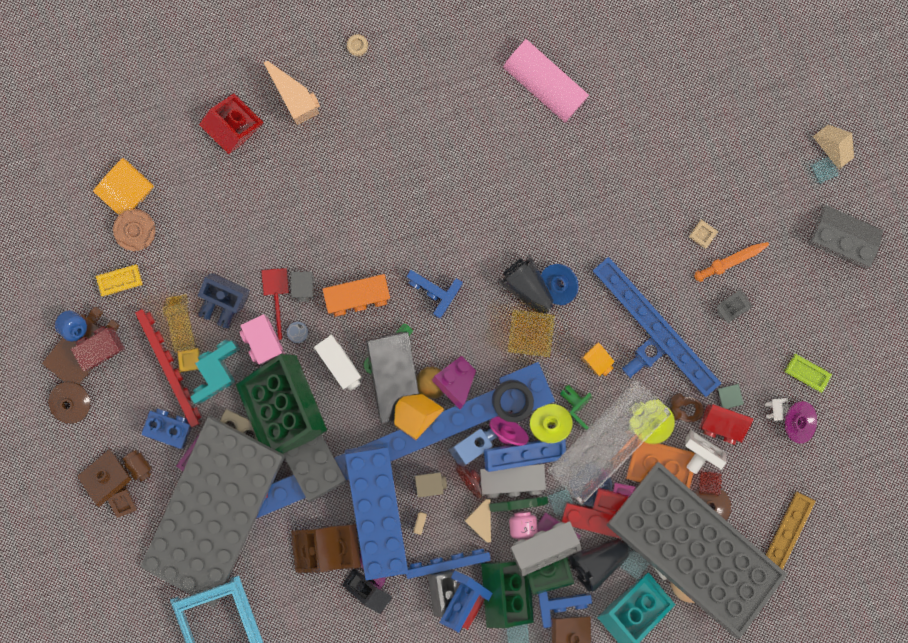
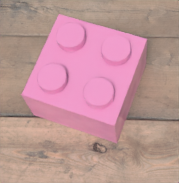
[239,314,285,365]

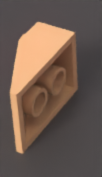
[264,61,320,125]

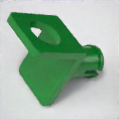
[560,385,593,432]

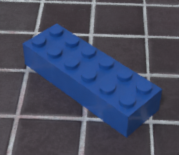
[345,443,408,580]

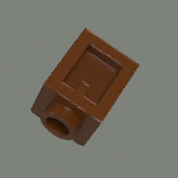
[108,483,137,518]

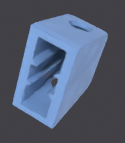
[448,427,498,467]

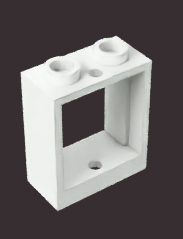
[314,335,363,391]

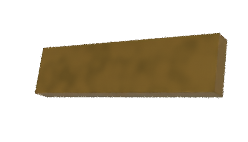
[765,492,816,570]

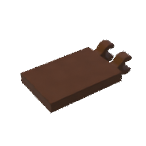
[42,306,120,385]

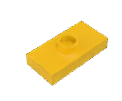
[96,264,143,297]

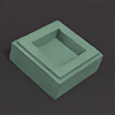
[717,384,744,409]

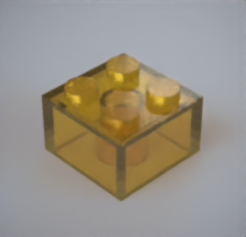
[507,310,555,358]

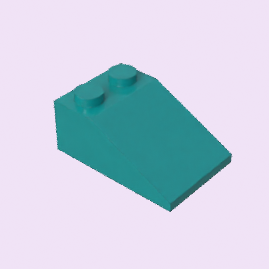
[597,572,676,643]

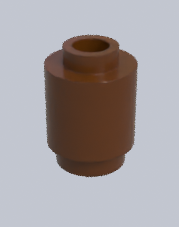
[123,449,153,482]

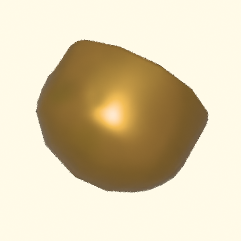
[416,367,444,399]

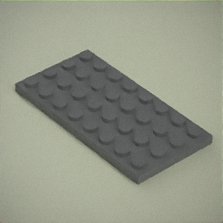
[141,416,285,607]
[606,462,788,640]

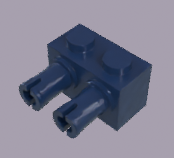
[198,273,250,329]

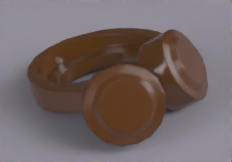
[669,393,703,422]

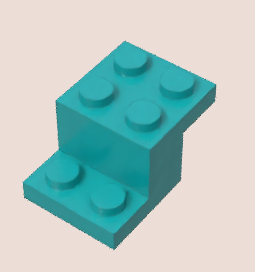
[190,340,240,404]

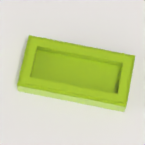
[784,354,832,393]

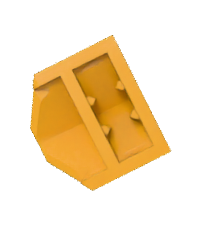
[394,394,444,440]

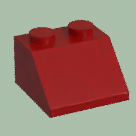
[199,93,264,154]
[699,404,753,445]

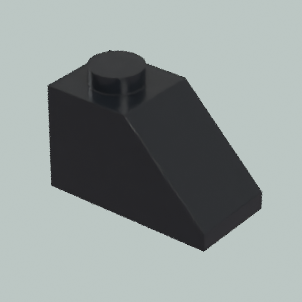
[342,568,392,614]

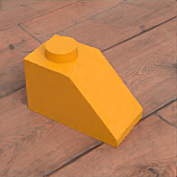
[580,342,615,377]

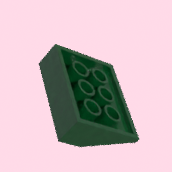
[236,354,327,454]

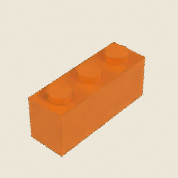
[323,274,391,317]

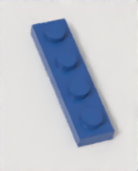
[484,439,567,472]
[406,548,491,579]

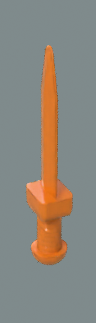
[694,242,769,282]

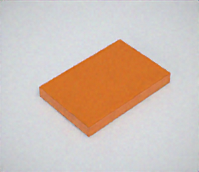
[626,438,695,489]

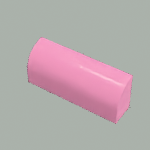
[503,39,589,123]

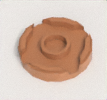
[113,209,156,251]

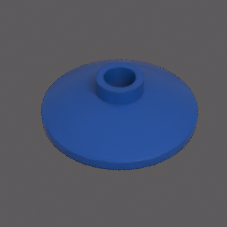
[541,264,578,305]

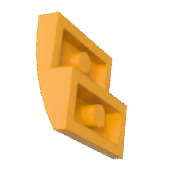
[93,158,154,215]

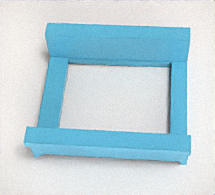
[170,575,264,643]

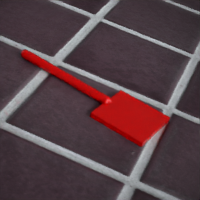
[262,268,289,340]

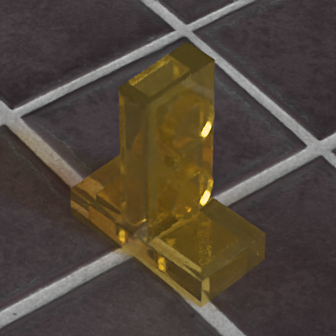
[163,294,196,353]

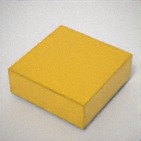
[177,348,200,372]

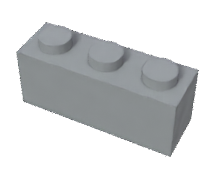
[480,464,546,498]
[511,521,581,576]

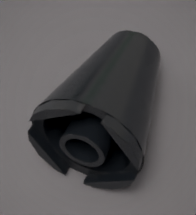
[497,255,554,314]
[569,539,630,592]

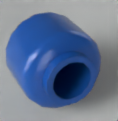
[55,310,87,342]

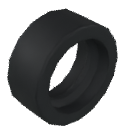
[492,380,534,422]

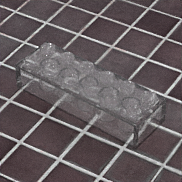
[547,379,671,505]

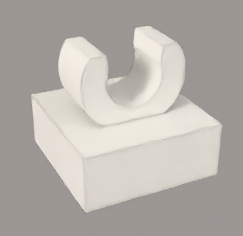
[765,398,789,421]

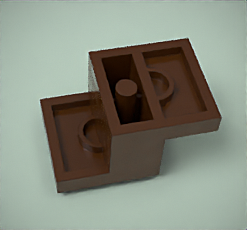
[291,524,361,573]

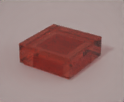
[699,471,722,496]

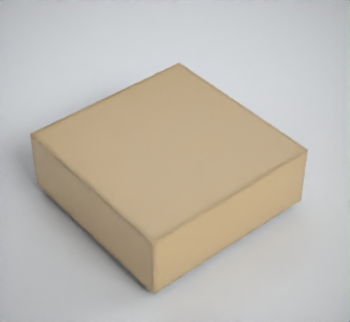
[689,220,718,249]
[413,511,427,535]

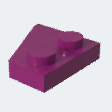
[432,356,476,409]

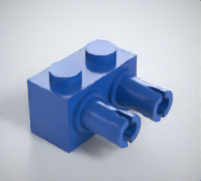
[141,408,192,449]

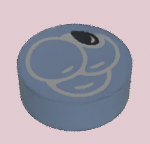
[287,322,308,343]

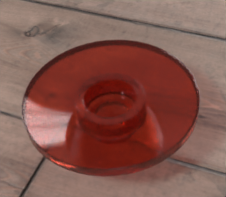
[454,463,482,499]

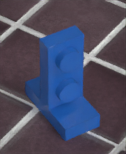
[406,270,463,319]
[439,571,493,633]
[538,592,592,628]

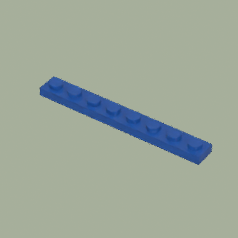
[592,257,721,397]

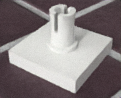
[685,430,726,474]

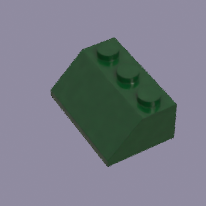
[481,560,534,628]

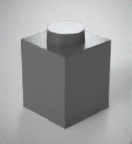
[291,271,314,302]

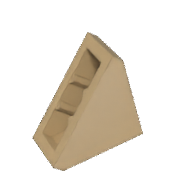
[813,125,854,169]
[465,498,491,542]

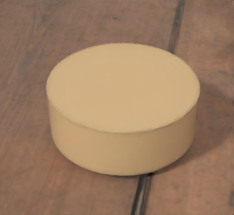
[347,34,368,57]

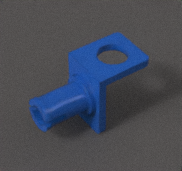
[622,338,665,379]

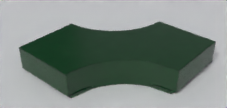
[489,496,548,512]

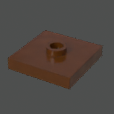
[77,449,132,507]
[552,616,591,643]

